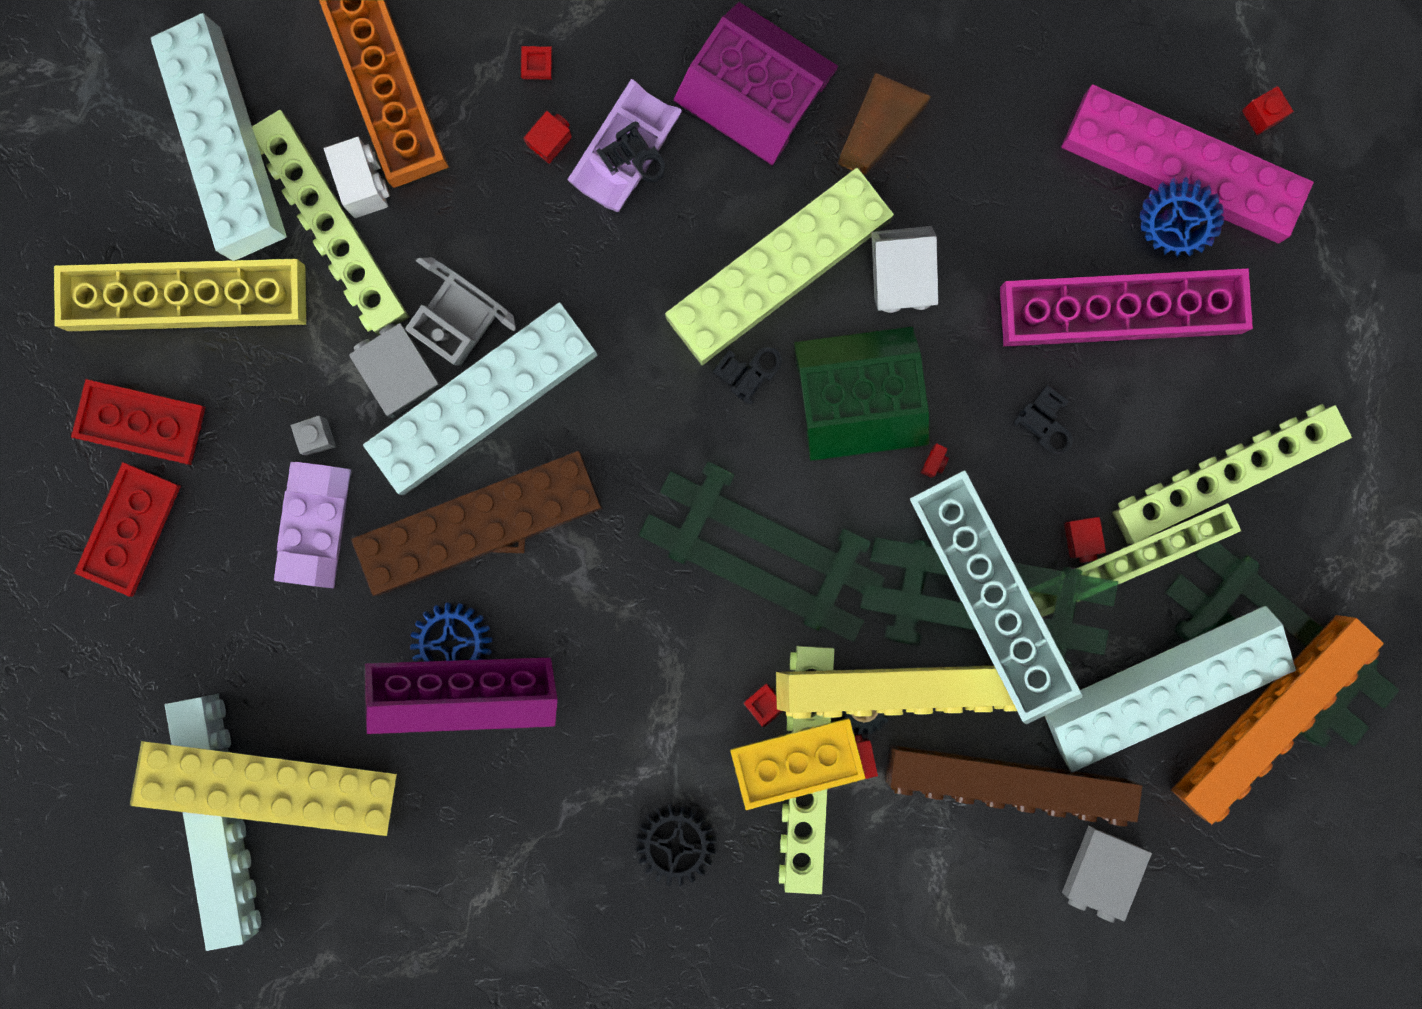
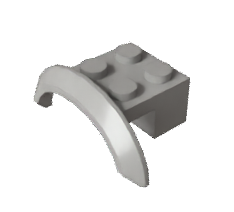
[405,257,516,366]

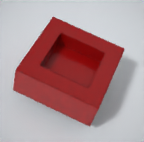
[521,46,552,79]
[921,444,949,478]
[744,684,783,727]

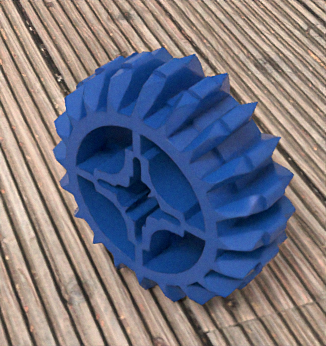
[1140,176,1224,258]
[410,603,493,662]

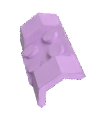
[568,79,682,212]
[274,462,351,588]

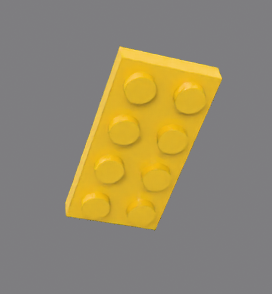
[730,718,865,810]

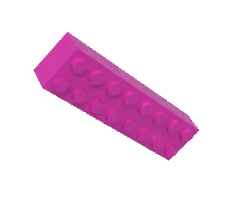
[1061,84,1314,244]
[1000,268,1253,347]

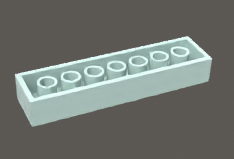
[151,13,287,261]
[363,302,598,496]
[910,470,1083,724]
[1045,606,1296,772]
[165,694,261,951]

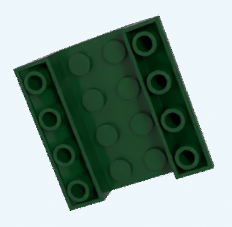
[794,326,929,461]

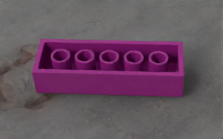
[365,658,558,734]

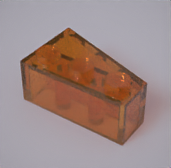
[838,73,931,175]

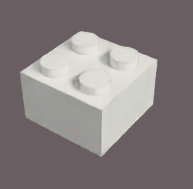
[324,137,390,218]

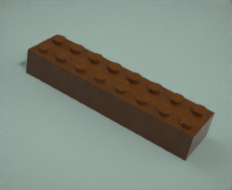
[351,451,603,596]
[885,745,1142,826]

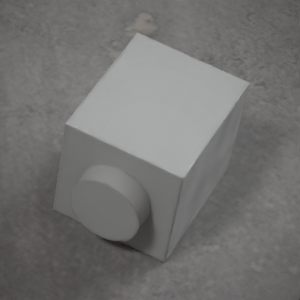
[290,416,336,456]

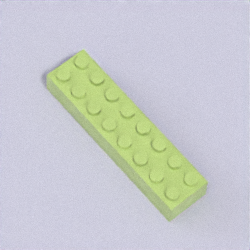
[665,168,894,365]

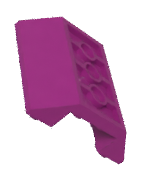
[673,2,838,166]

